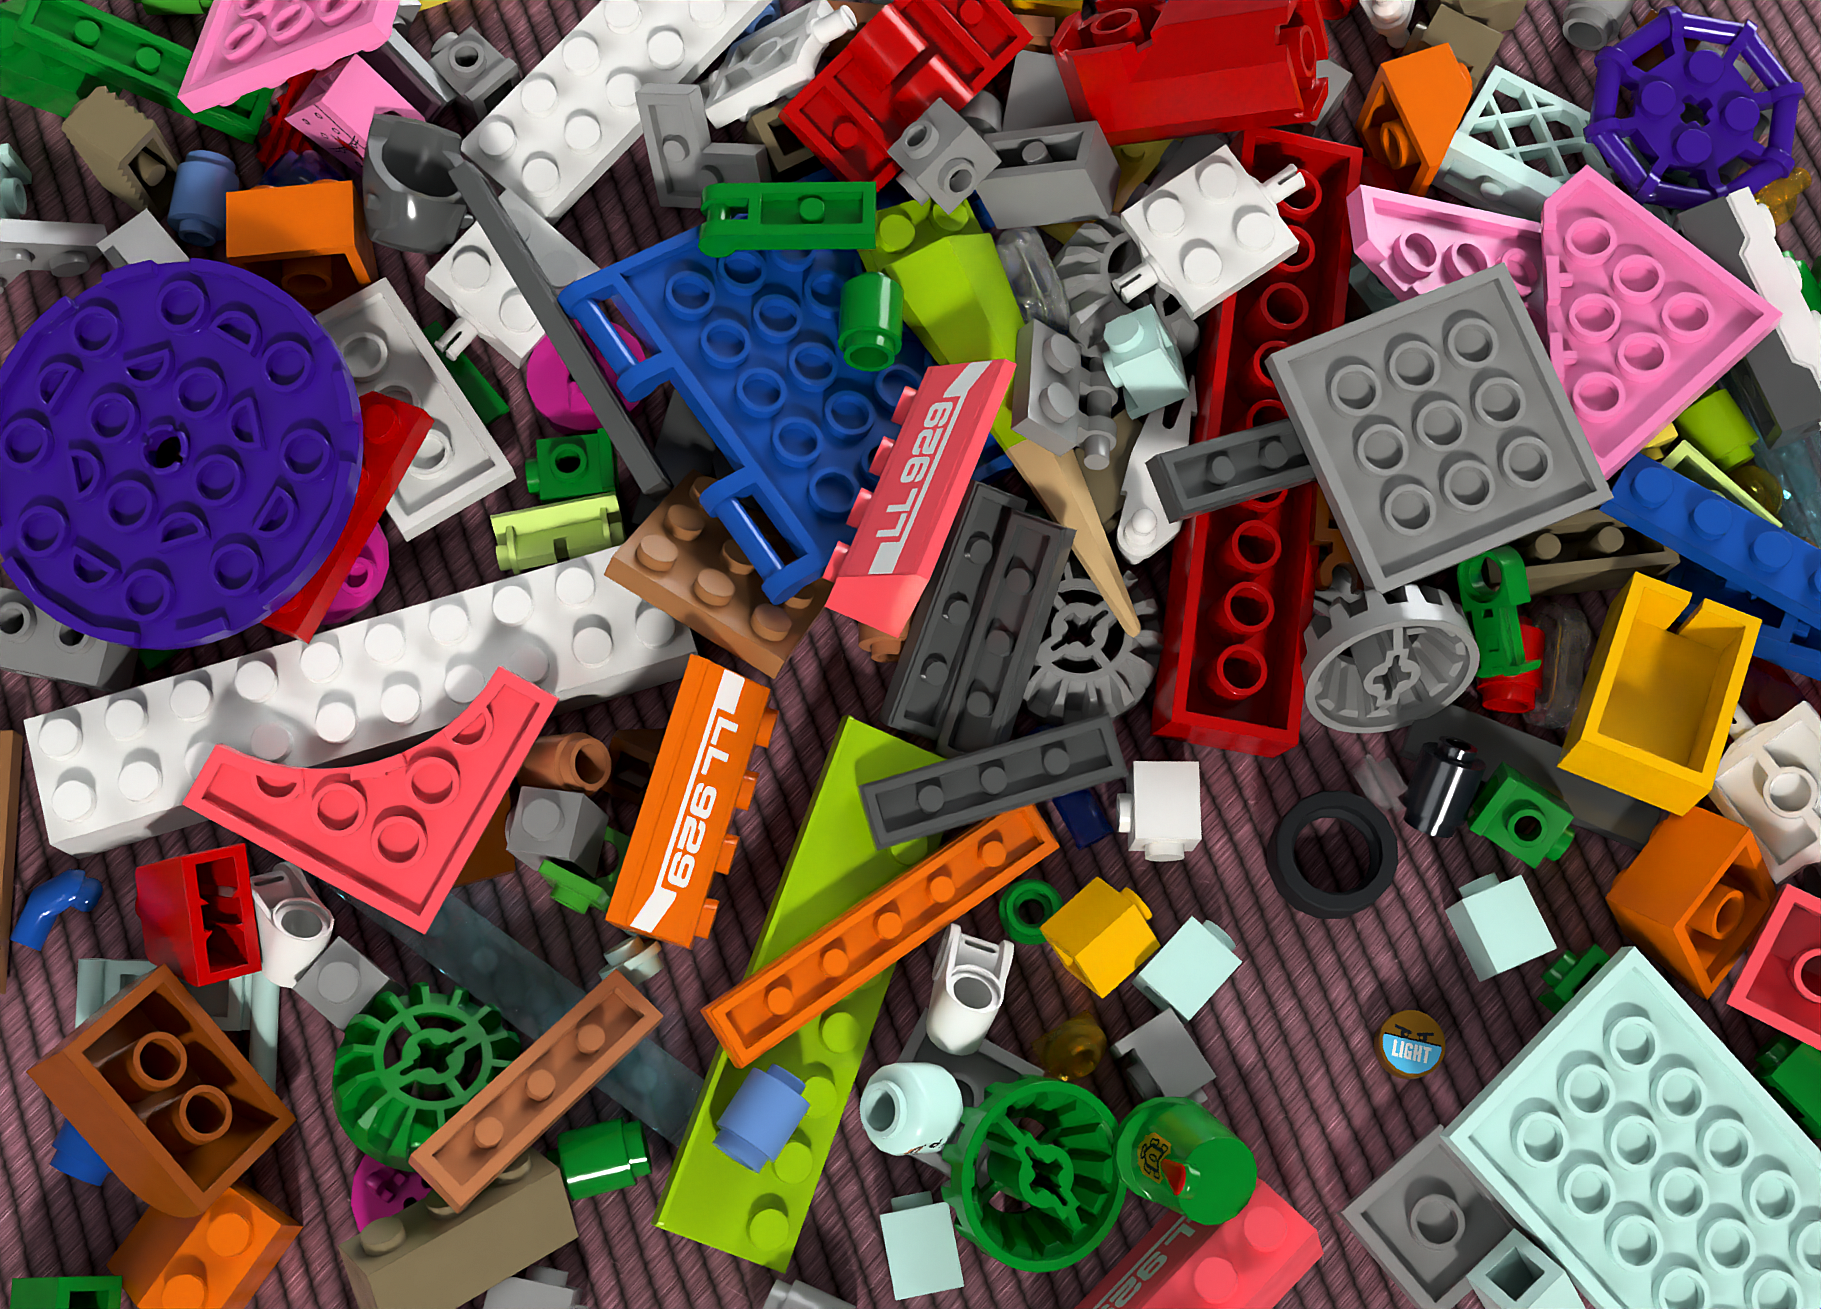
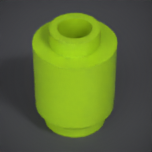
[1672,383,1760,474]

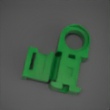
[1457,544,1541,678]

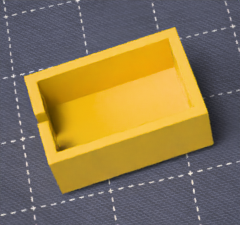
[1556,571,1762,817]

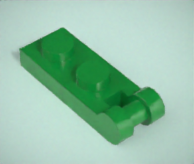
[698,181,877,258]

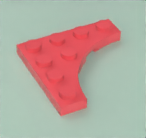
[182,666,560,935]

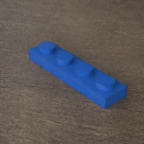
[1599,452,1821,631]

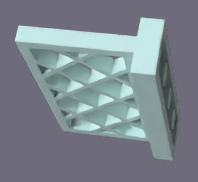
[1431,65,1699,228]

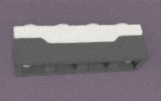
[1671,187,1821,451]

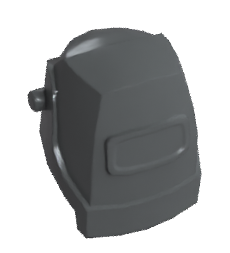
[363,114,474,254]

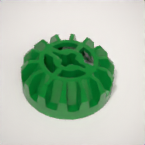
[331,982,521,1173]
[941,1074,1127,1272]

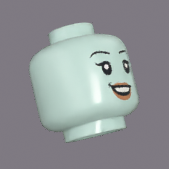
[860,1062,963,1156]

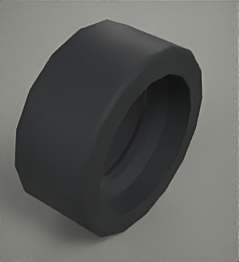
[1267,791,1399,919]

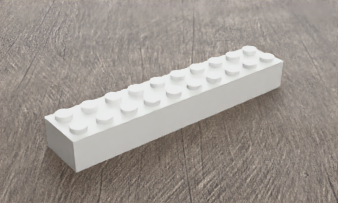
[24,544,698,859]

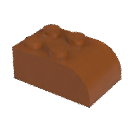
[26,963,297,1218]

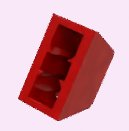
[135,843,262,987]

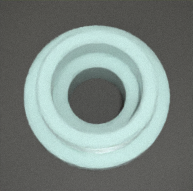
[598,935,664,987]

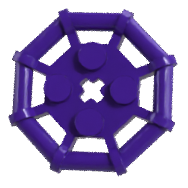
[1583,5,1805,211]

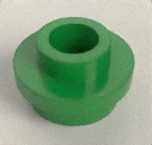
[998,879,1064,945]

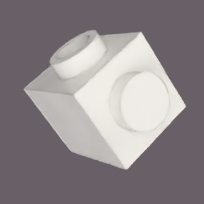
[1116,761,1202,862]

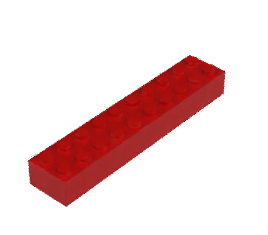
[1150,127,1363,758]

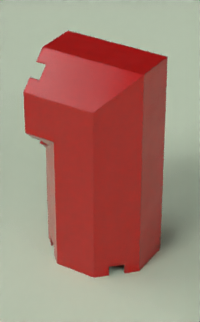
[1050,0,1329,147]

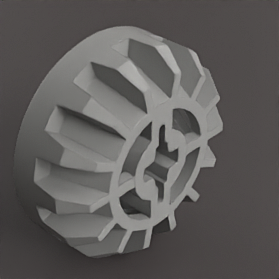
[1046,211,1210,365]
[1020,556,1164,727]
[1301,583,1480,734]

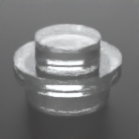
[1351,752,1408,813]

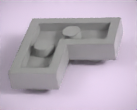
[635,83,773,208]
[0,218,108,294]

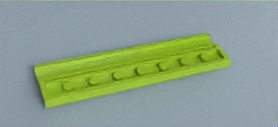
[650,714,947,1274]

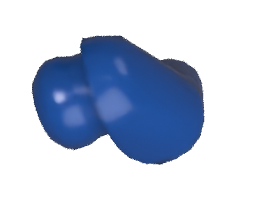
[9,869,103,951]

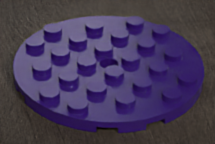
[0,258,364,650]

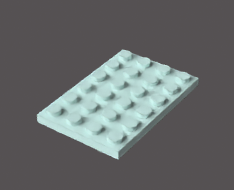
[1439,946,1821,1309]

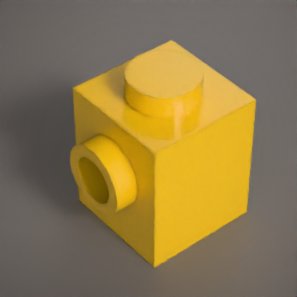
[1039,876,1161,999]

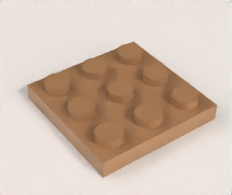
[604,469,834,679]

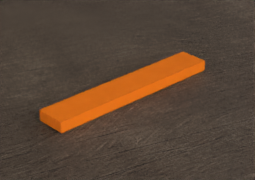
[700,805,1060,1069]

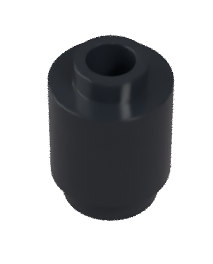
[1402,736,1486,838]

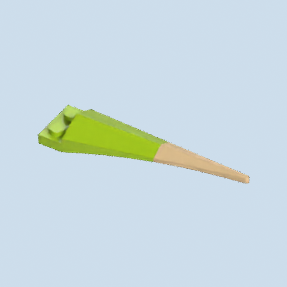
[857,197,1141,638]

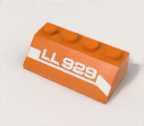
[605,654,779,950]

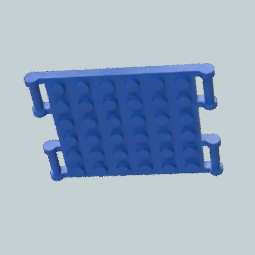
[557,167,1126,605]

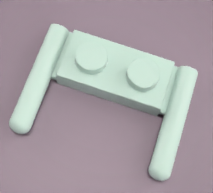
[75,958,280,1093]

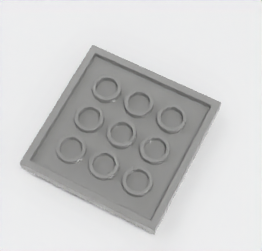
[1264,262,1614,595]

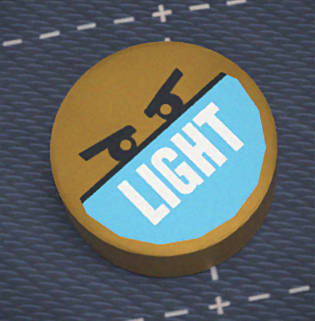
[1374,1010,1445,1079]

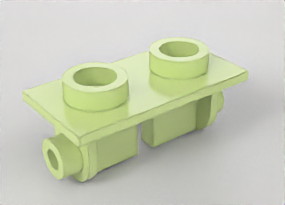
[490,491,627,575]

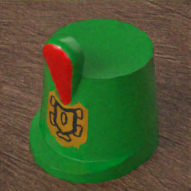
[1112,1097,1257,1225]

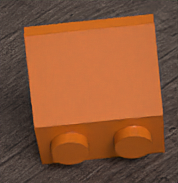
[1355,42,1473,198]
[226,179,379,315]
[1605,806,1777,1000]
[106,1179,304,1309]

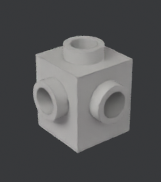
[887,97,1002,215]

